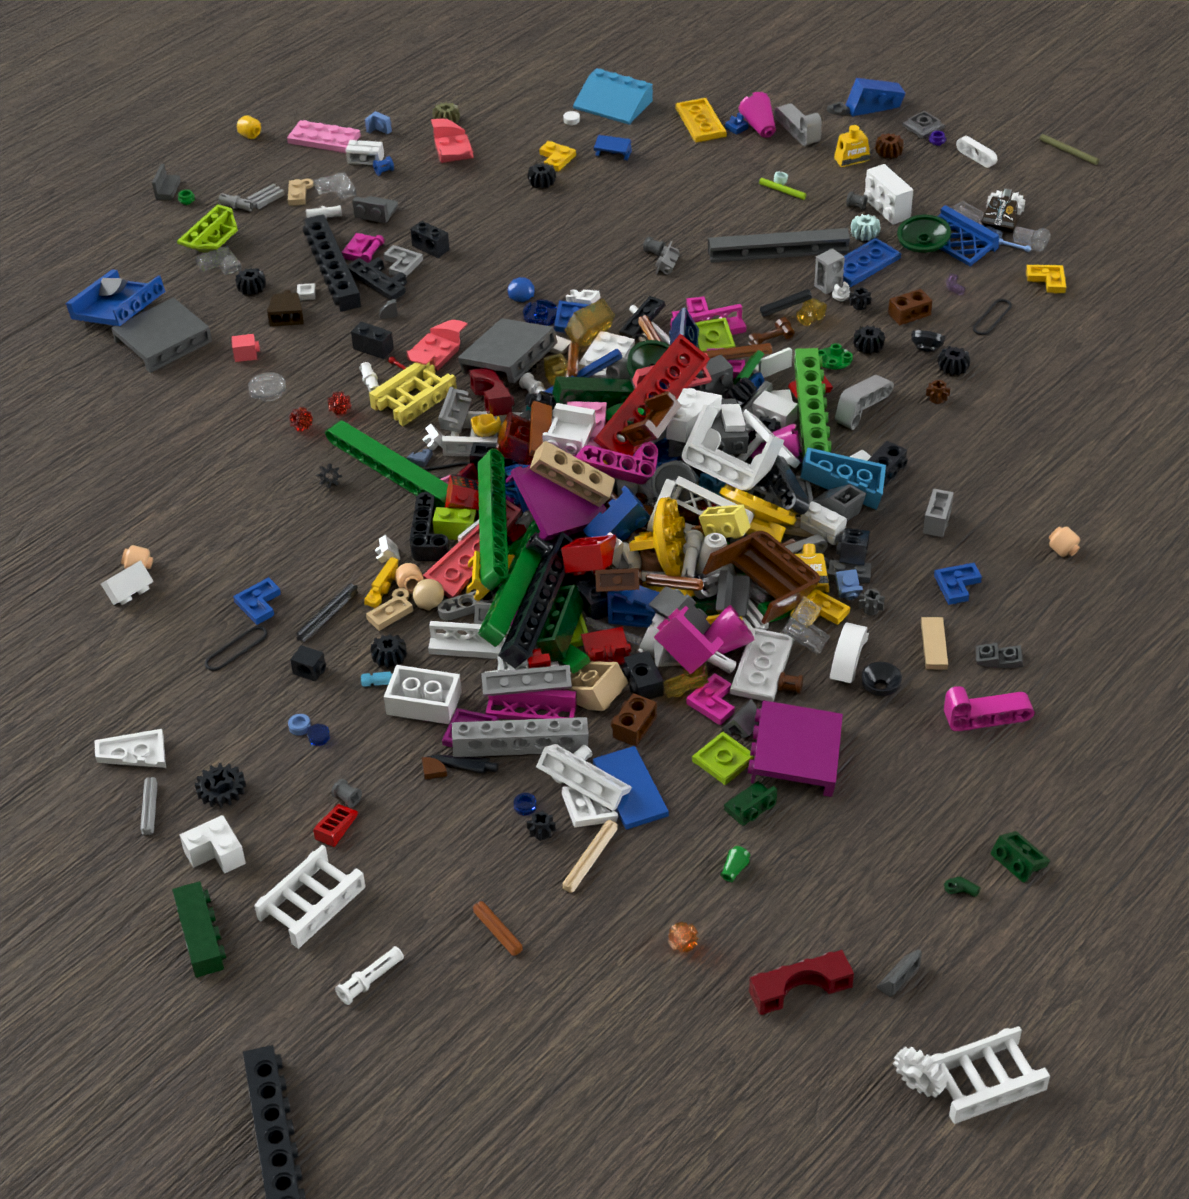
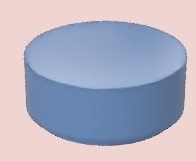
[288,714,311,736]

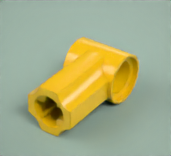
[745,518,786,543]

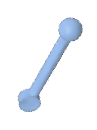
[999,238,1031,252]

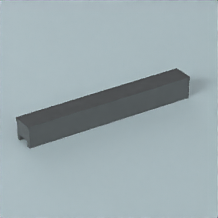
[708,228,850,263]

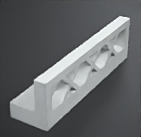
[671,476,755,537]
[428,621,511,659]
[536,744,632,811]

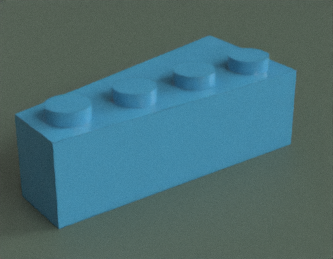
[800,447,886,510]

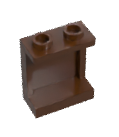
[621,391,682,446]
[595,568,643,594]

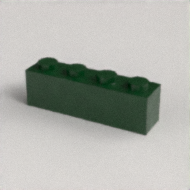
[552,376,634,408]
[536,585,584,661]
[172,881,227,978]

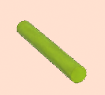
[759,178,806,200]

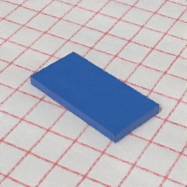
[843,238,901,287]
[593,746,669,830]

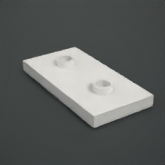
[730,628,794,702]

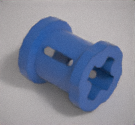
[373,156,394,175]

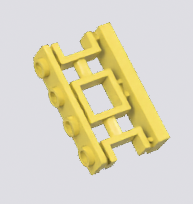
[369,362,457,426]

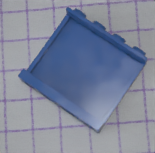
[66,269,165,326]

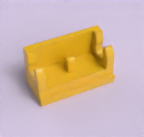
[466,550,490,602]

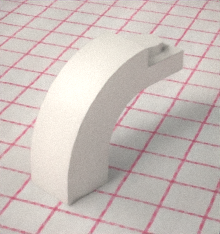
[830,622,869,683]

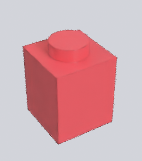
[232,334,260,362]

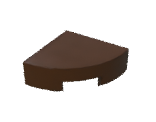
[422,757,447,779]

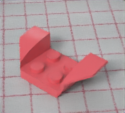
[431,119,473,163]
[407,319,468,371]

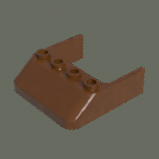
[702,531,820,624]

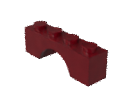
[470,368,515,416]
[749,950,854,1015]

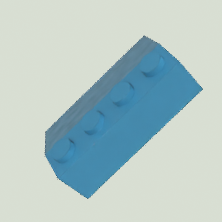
[573,68,653,124]

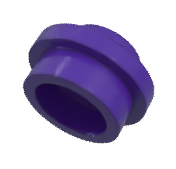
[929,131,946,146]

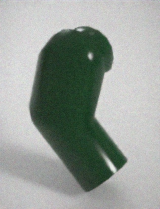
[944,876,981,898]

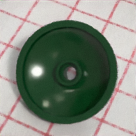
[897,215,951,253]
[626,340,682,387]

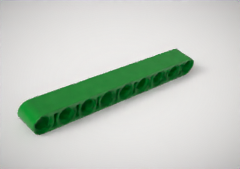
[325,420,448,508]
[478,448,508,591]
[478,519,548,647]

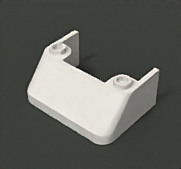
[682,404,784,491]

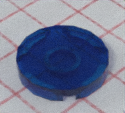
[523,299,557,326]

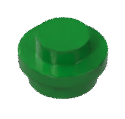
[178,190,195,205]

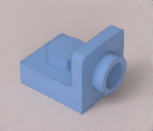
[365,111,392,134]
[835,569,863,600]

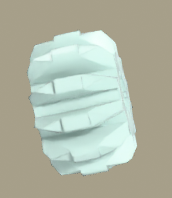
[851,214,880,241]

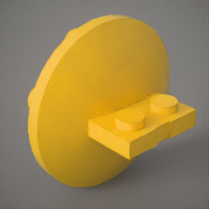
[719,484,797,526]
[629,497,686,577]

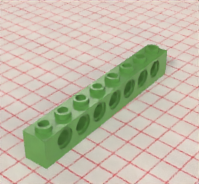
[794,348,831,460]

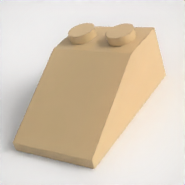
[560,662,628,711]

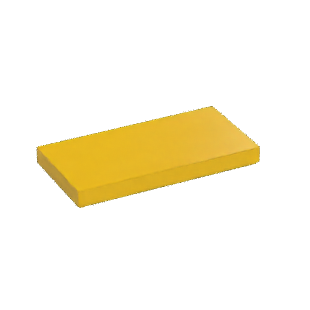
[675,98,727,143]

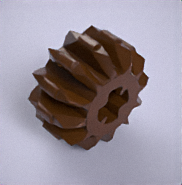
[875,133,904,159]

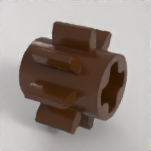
[926,380,950,404]

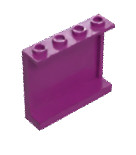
[506,454,607,542]
[748,700,843,797]

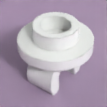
[832,282,850,301]

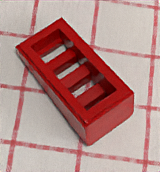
[313,804,358,847]

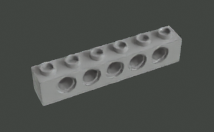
[452,717,588,757]

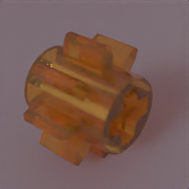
[668,922,698,953]

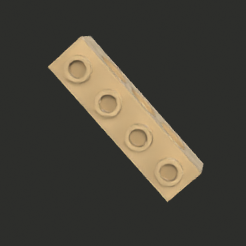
[530,441,615,507]

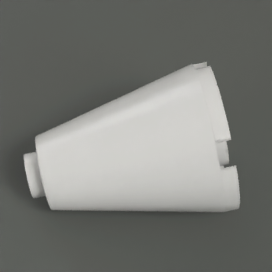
[695,533,735,589]

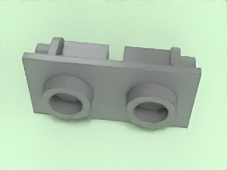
[655,241,680,274]

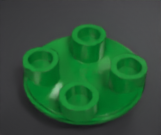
[818,343,853,369]

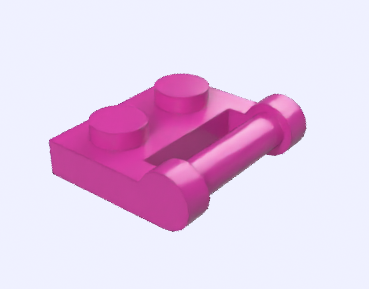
[341,233,385,263]

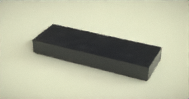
[619,296,666,341]

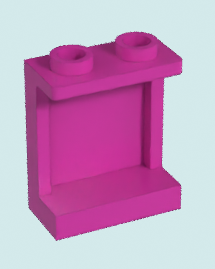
[654,606,724,674]

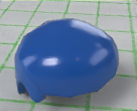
[508,277,535,302]

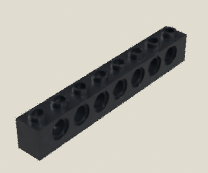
[302,214,361,312]
[498,532,574,668]
[243,1045,306,1199]

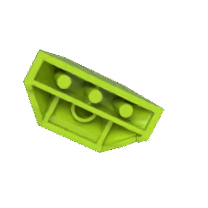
[177,204,238,253]

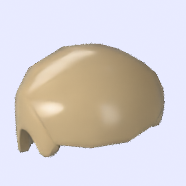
[413,579,444,611]

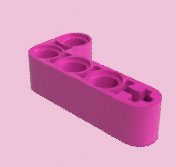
[575,442,658,485]
[944,686,1035,731]

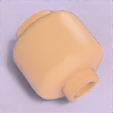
[1049,527,1080,557]
[121,545,153,569]
[395,563,424,594]

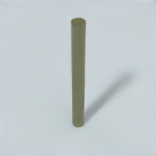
[1040,134,1099,165]

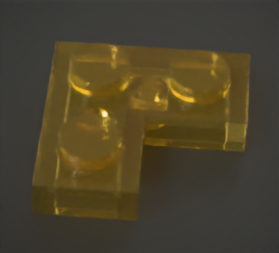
[664,662,709,698]

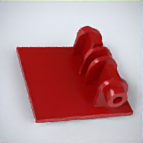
[581,627,631,665]

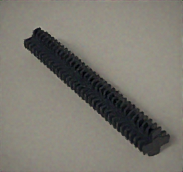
[296,583,358,642]

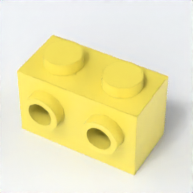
[699,504,751,539]

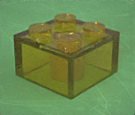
[564,298,615,346]

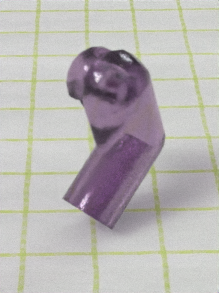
[946,273,966,296]

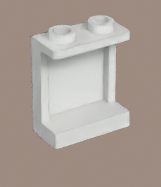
[542,403,596,455]

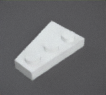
[95,729,166,768]

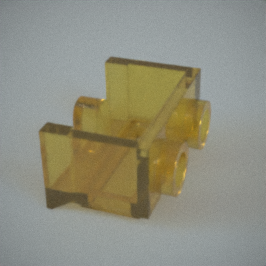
[544,353,568,386]

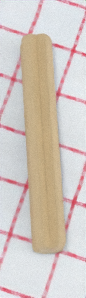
[563,820,617,893]

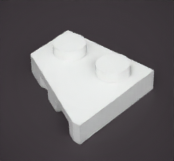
[562,786,618,827]

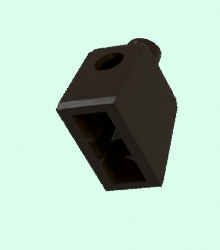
[267,290,304,327]

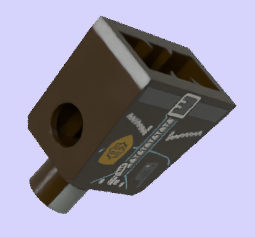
[981,189,1018,233]

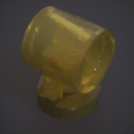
[796,297,827,326]

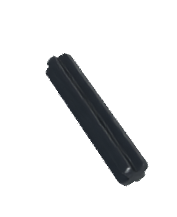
[760,289,812,317]

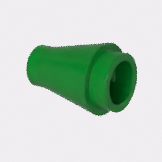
[721,846,750,882]

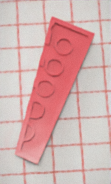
[423,500,522,599]

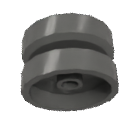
[651,460,700,506]

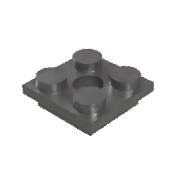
[902,111,945,139]

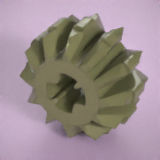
[432,102,460,124]

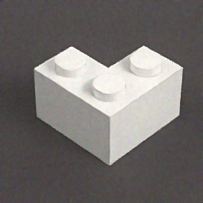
[180,815,246,874]

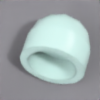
[774,172,788,185]

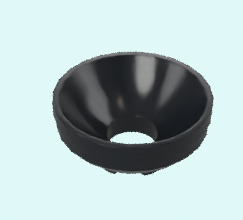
[911,330,945,352]
[861,662,902,696]

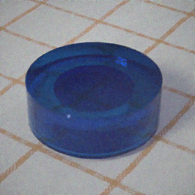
[307,724,330,746]
[514,793,537,816]

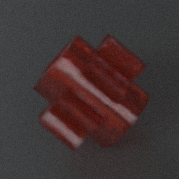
[327,391,351,415]
[289,407,313,431]

